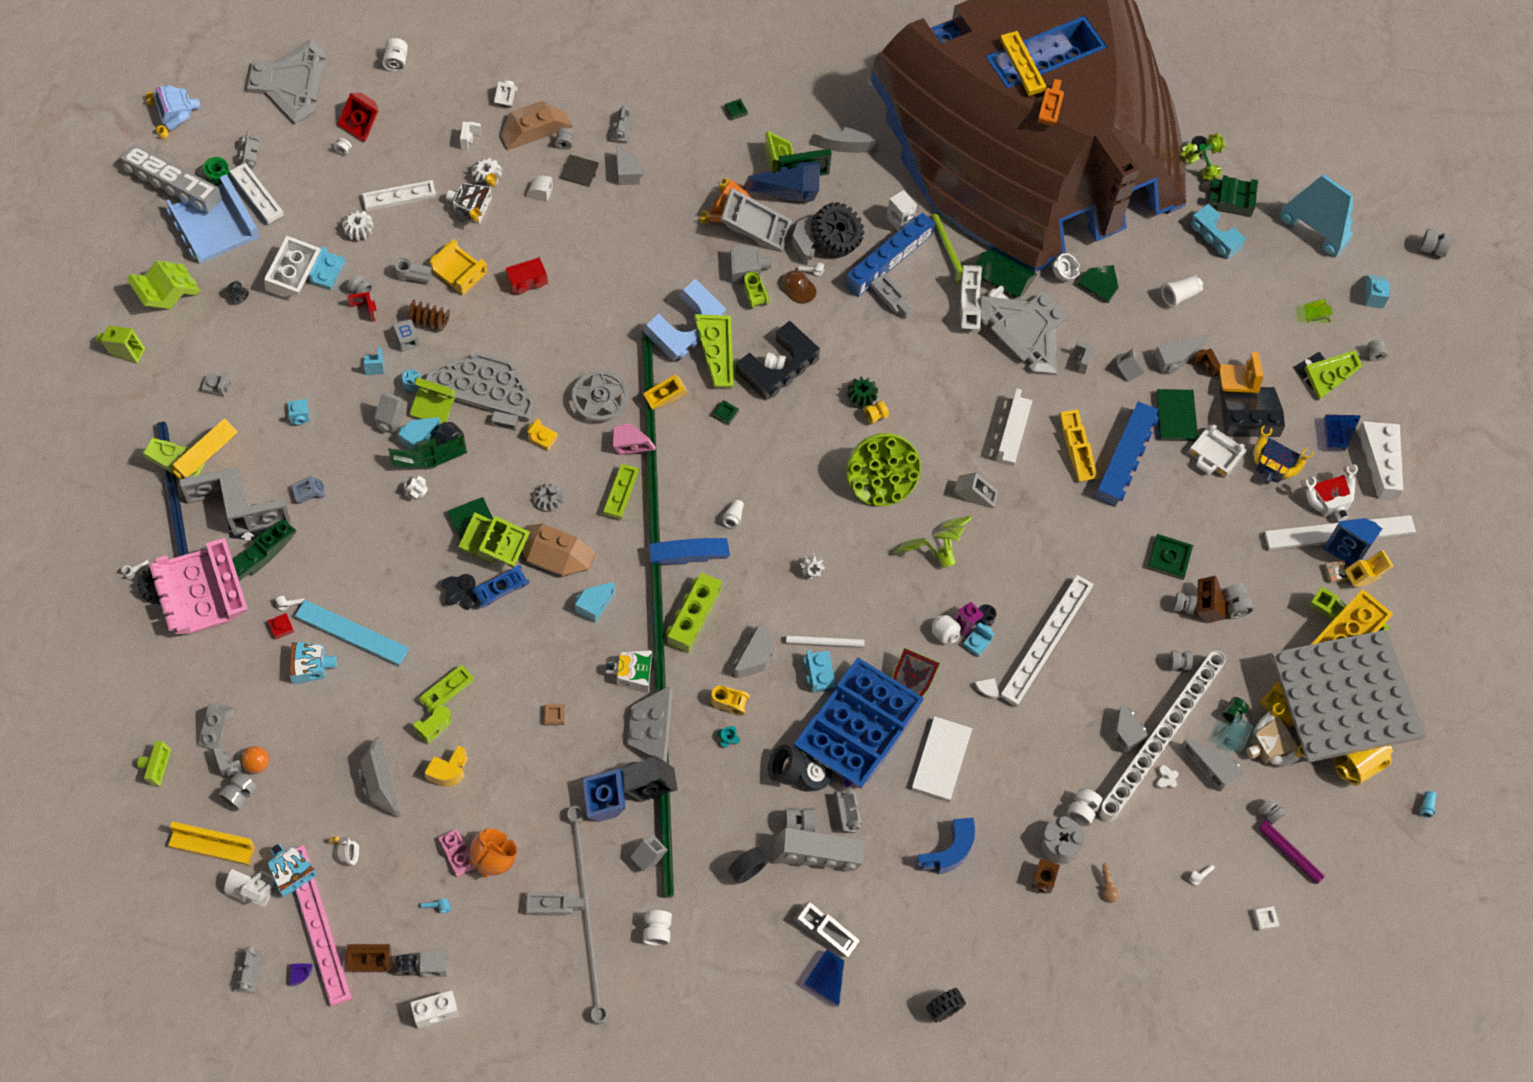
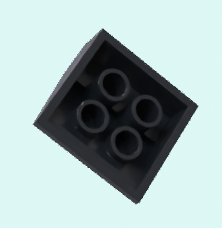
[1220,386,1285,437]

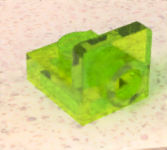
[1304,299,1333,323]

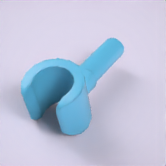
[421,898,451,913]

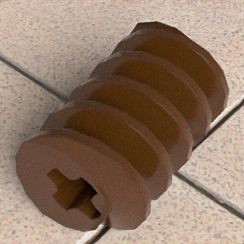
[409,299,450,331]

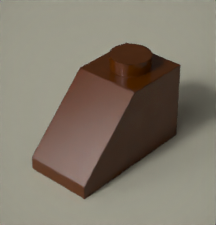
[1197,576,1226,623]

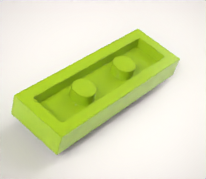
[603,463,639,520]

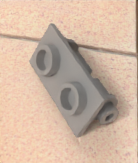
[610,106,634,142]
[238,130,260,168]
[836,789,862,833]
[234,947,263,993]

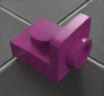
[953,602,984,636]

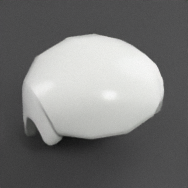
[1052,253,1080,280]

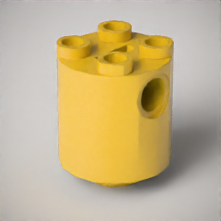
[1334,746,1393,786]

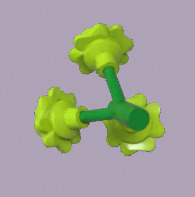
[1182,133,1226,181]

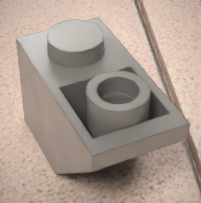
[1114,704,1148,754]

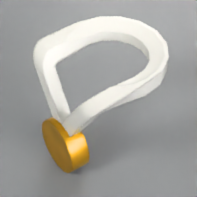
[328,837,359,865]

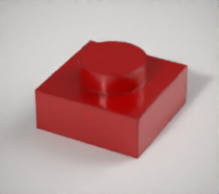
[268,613,294,640]

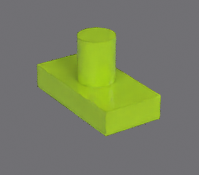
[137,741,172,787]

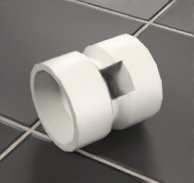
[382,38,408,72]
[1067,788,1103,826]
[643,910,672,946]

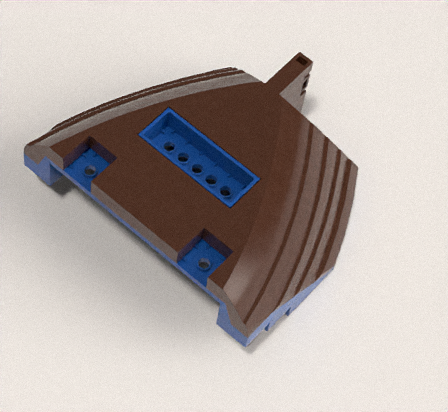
[870,0,1186,272]

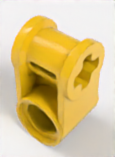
[710,685,750,716]

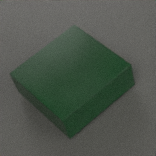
[725,98,748,120]
[713,400,739,425]

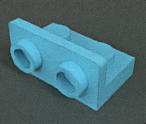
[308,246,345,290]
[803,649,836,693]

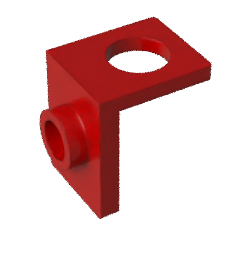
[347,291,377,322]

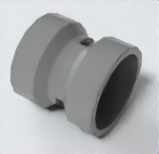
[347,274,373,299]
[1173,592,1197,615]
[1169,651,1193,671]
[1258,797,1287,825]

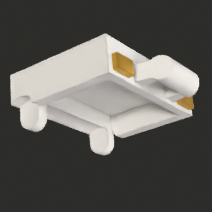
[1189,425,1247,478]

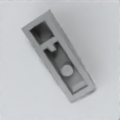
[1154,334,1210,373]
[1181,738,1243,791]

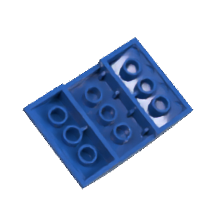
[793,657,924,789]

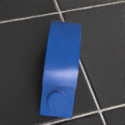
[916,817,975,874]

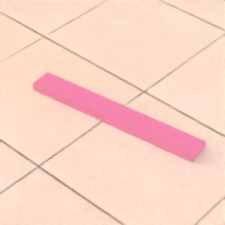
[295,845,352,1007]

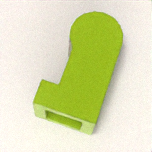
[413,706,452,744]

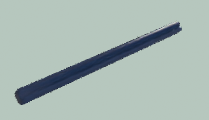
[156,421,189,557]

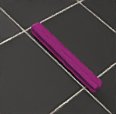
[1259,821,1325,884]

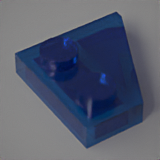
[804,949,844,1007]

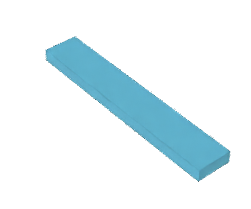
[295,600,409,666]

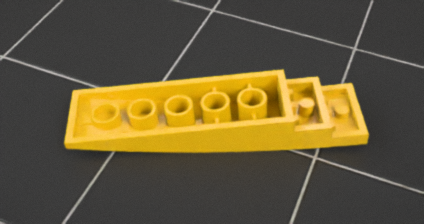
[1259,589,1393,729]

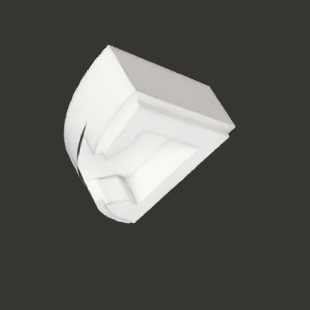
[975,678,1000,699]

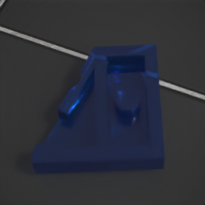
[1323,414,1361,451]

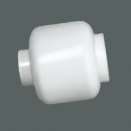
[932,615,961,644]

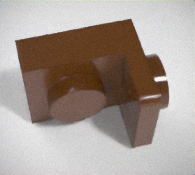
[1192,348,1221,377]

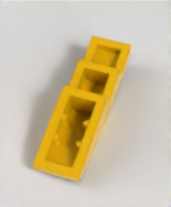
[1059,409,1097,482]

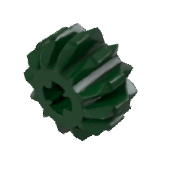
[847,376,878,408]

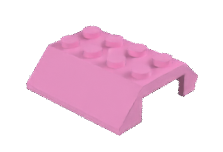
[149,538,248,634]

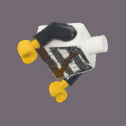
[446,173,498,224]

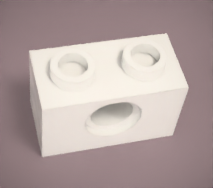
[887,190,917,232]
[411,990,459,1029]

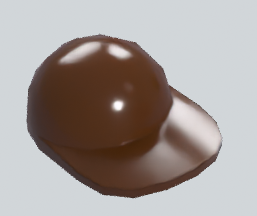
[782,270,817,304]

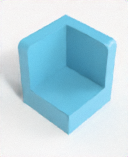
[363,347,385,375]

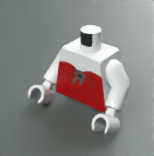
[1301,464,1358,521]

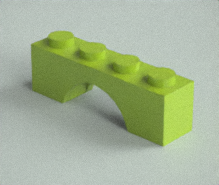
[1309,586,1390,631]

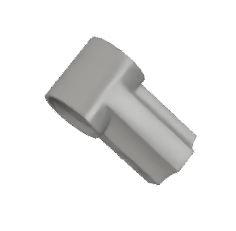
[395,258,432,283]

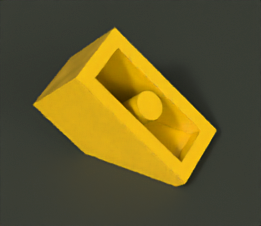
[643,374,689,410]

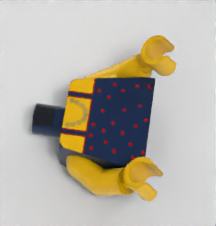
[1253,426,1314,485]

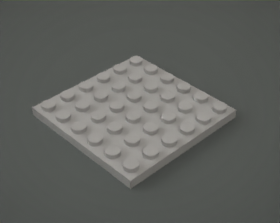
[1271,630,1426,763]

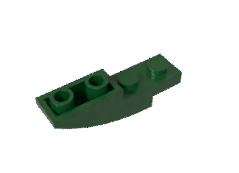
[232,519,296,581]

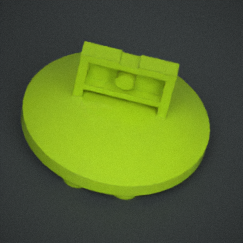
[846,433,921,506]

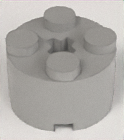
[1041,816,1085,864]

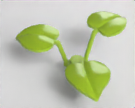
[894,516,972,568]

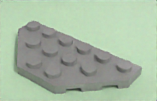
[426,352,535,422]

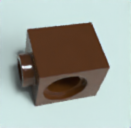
[1031,858,1060,894]

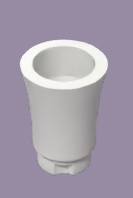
[1161,275,1203,307]

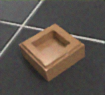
[544,704,565,726]

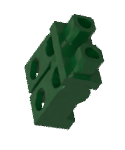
[1208,175,1258,218]

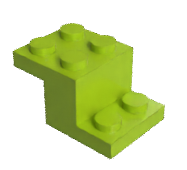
[127,260,201,309]
[458,512,530,568]

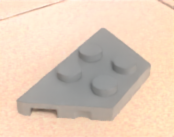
[628,687,673,763]

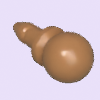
[1102,863,1119,903]

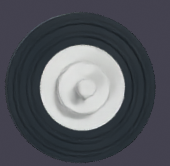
[798,755,832,791]

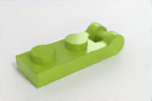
[419,664,475,715]

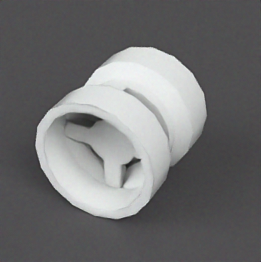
[764,352,786,369]

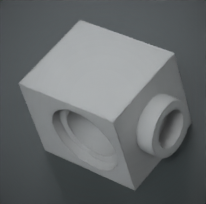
[416,951,448,977]

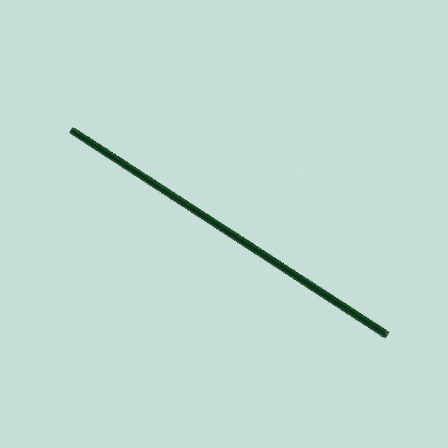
[642,329,674,898]

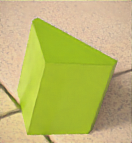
[764,131,794,173]

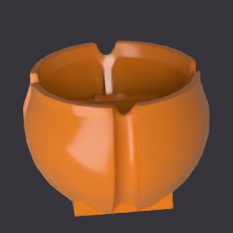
[468,828,518,878]

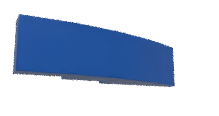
[648,538,730,564]

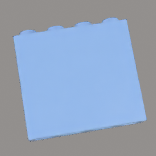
[166,175,260,264]

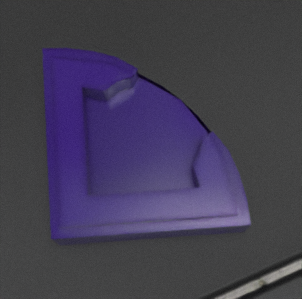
[290,963,313,986]

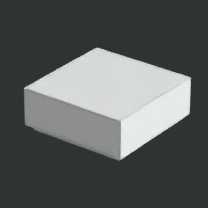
[1252,906,1279,931]

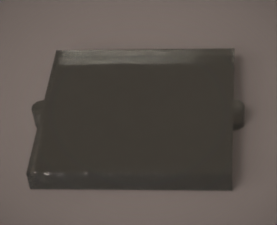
[560,154,599,187]

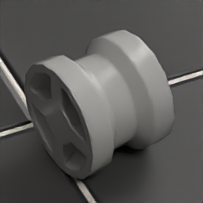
[555,128,574,150]
[1366,339,1388,361]

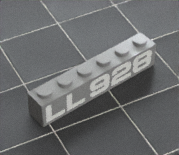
[120,144,222,213]

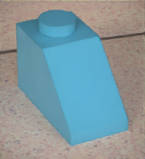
[1365,274,1390,309]
[398,417,441,450]
[574,582,615,623]

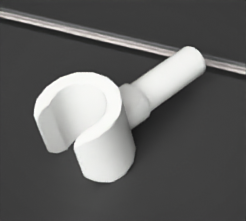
[798,262,825,277]
[121,560,149,579]
[276,596,305,611]
[1188,865,1215,886]

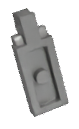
[870,274,912,319]
[525,892,584,915]

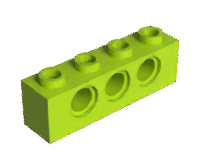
[666,572,722,653]

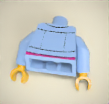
[145,85,200,139]

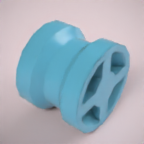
[402,369,421,393]

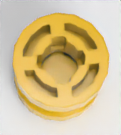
[864,400,889,424]

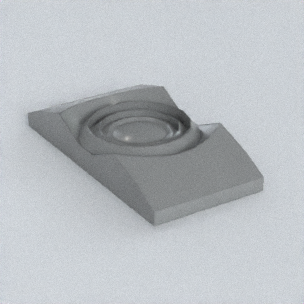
[720,188,792,252]

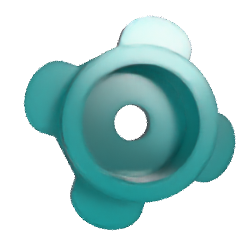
[717,726,740,748]

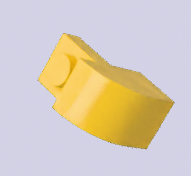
[1344,550,1394,587]
[424,745,468,787]

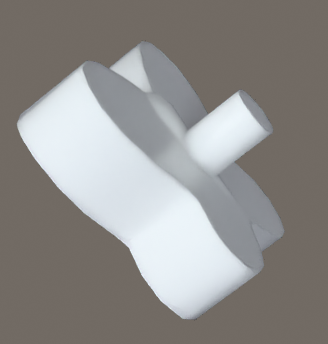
[1157,765,1179,789]

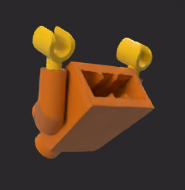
[699,178,751,224]

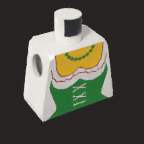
[606,651,652,693]

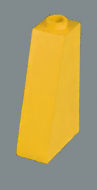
[172,418,238,479]

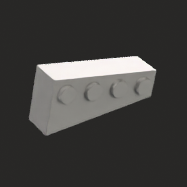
[773,828,864,871]

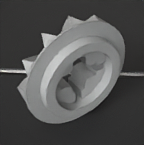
[533,483,564,511]

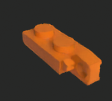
[1038,79,1064,127]

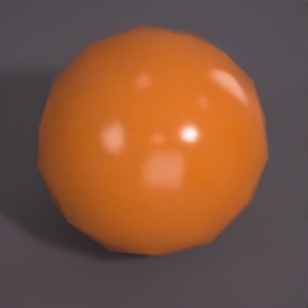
[241,746,270,774]

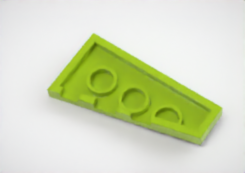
[694,314,734,388]

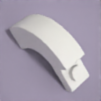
[960,265,982,329]

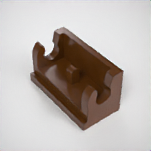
[346,944,392,973]

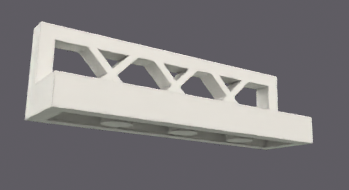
[996,388,1033,466]

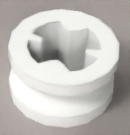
[333,138,352,155]

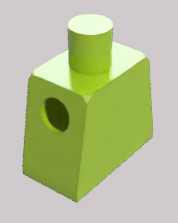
[96,326,146,364]

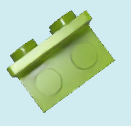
[410,377,457,423]

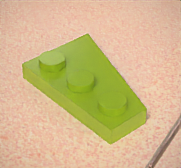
[1304,350,1362,400]
[141,438,205,479]

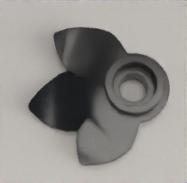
[441,574,476,610]

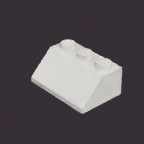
[264,236,321,297]

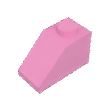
[613,424,655,455]

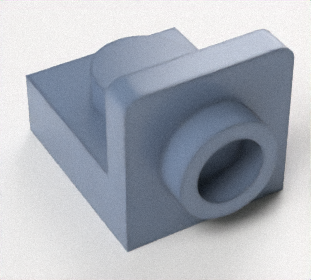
[292,475,325,504]

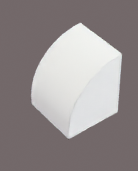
[527,176,553,202]
[225,869,251,902]

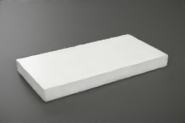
[911,716,972,802]

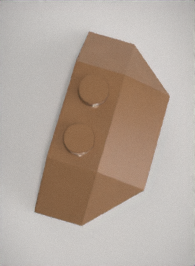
[501,101,573,150]
[522,524,596,576]

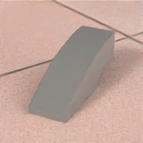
[820,126,878,153]
[793,902,860,957]

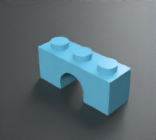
[1190,204,1246,260]

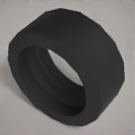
[768,744,804,785]
[728,847,768,884]

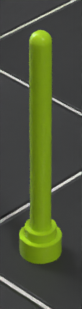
[932,213,963,286]

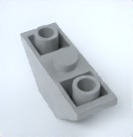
[792,214,817,265]
[733,621,774,678]

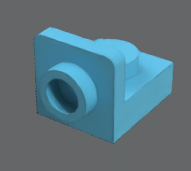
[288,399,310,425]
[963,622,994,657]

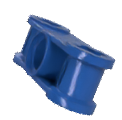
[471,565,530,608]

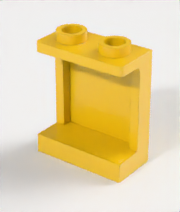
[429,239,488,295]

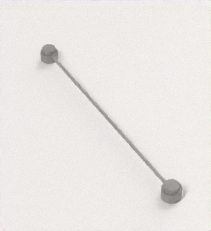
[567,806,608,1025]

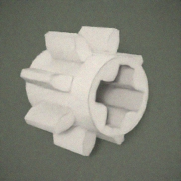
[403,475,428,500]
[800,553,825,579]

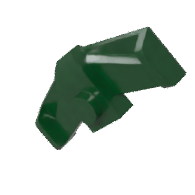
[388,434,467,469]

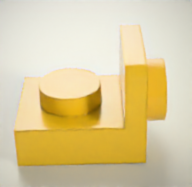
[527,418,558,451]

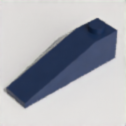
[743,162,820,202]

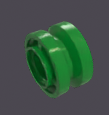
[203,157,230,186]

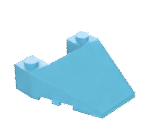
[1279,174,1353,258]

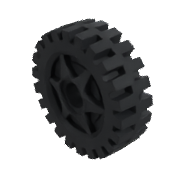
[810,202,864,257]

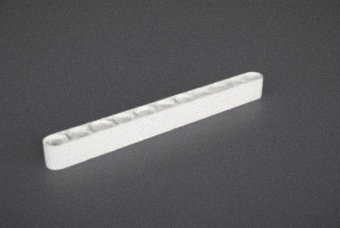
[1099,651,1226,822]

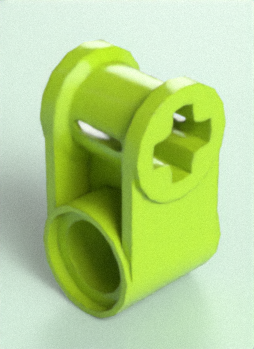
[744,272,769,309]

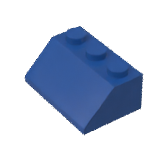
[1323,518,1383,566]

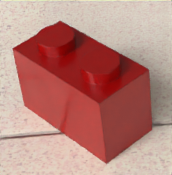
[505,257,548,295]

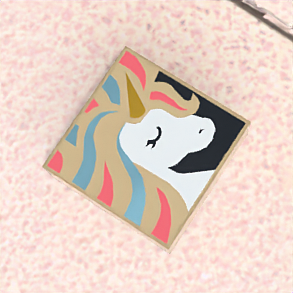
[1324,560,1349,583]

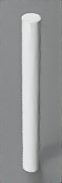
[786,636,865,647]

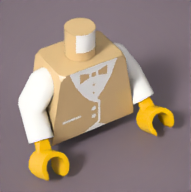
[1246,703,1306,766]

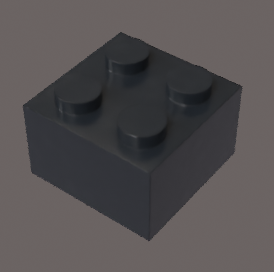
[620,756,678,802]

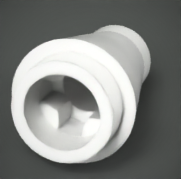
[723,500,744,529]

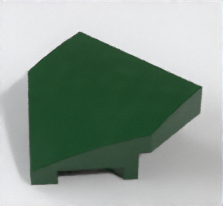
[1078,265,1119,303]

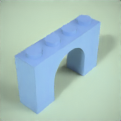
[643,279,727,362]

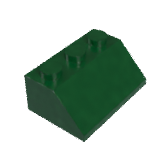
[975,249,1037,298]

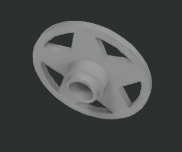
[572,371,628,421]

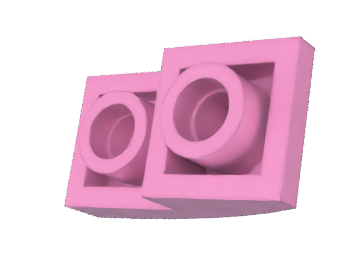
[439,829,475,877]

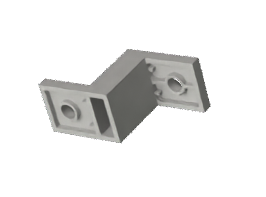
[180,467,292,535]

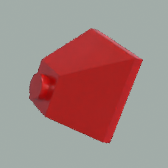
[337,93,379,142]

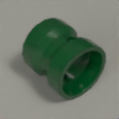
[1222,697,1249,724]

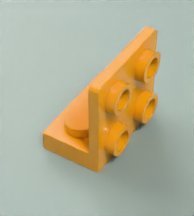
[1219,352,1263,393]

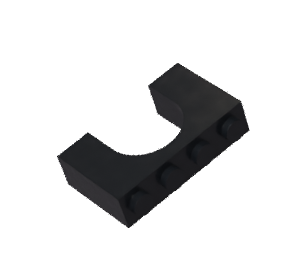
[736,320,820,401]

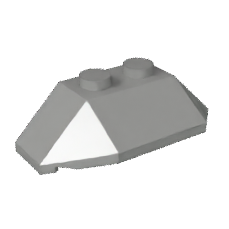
[358,737,401,818]

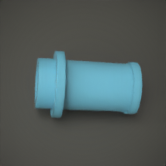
[1419,791,1437,818]

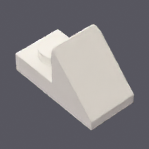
[240,871,277,907]

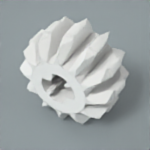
[472,157,502,188]
[342,210,374,242]

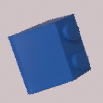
[583,769,626,822]

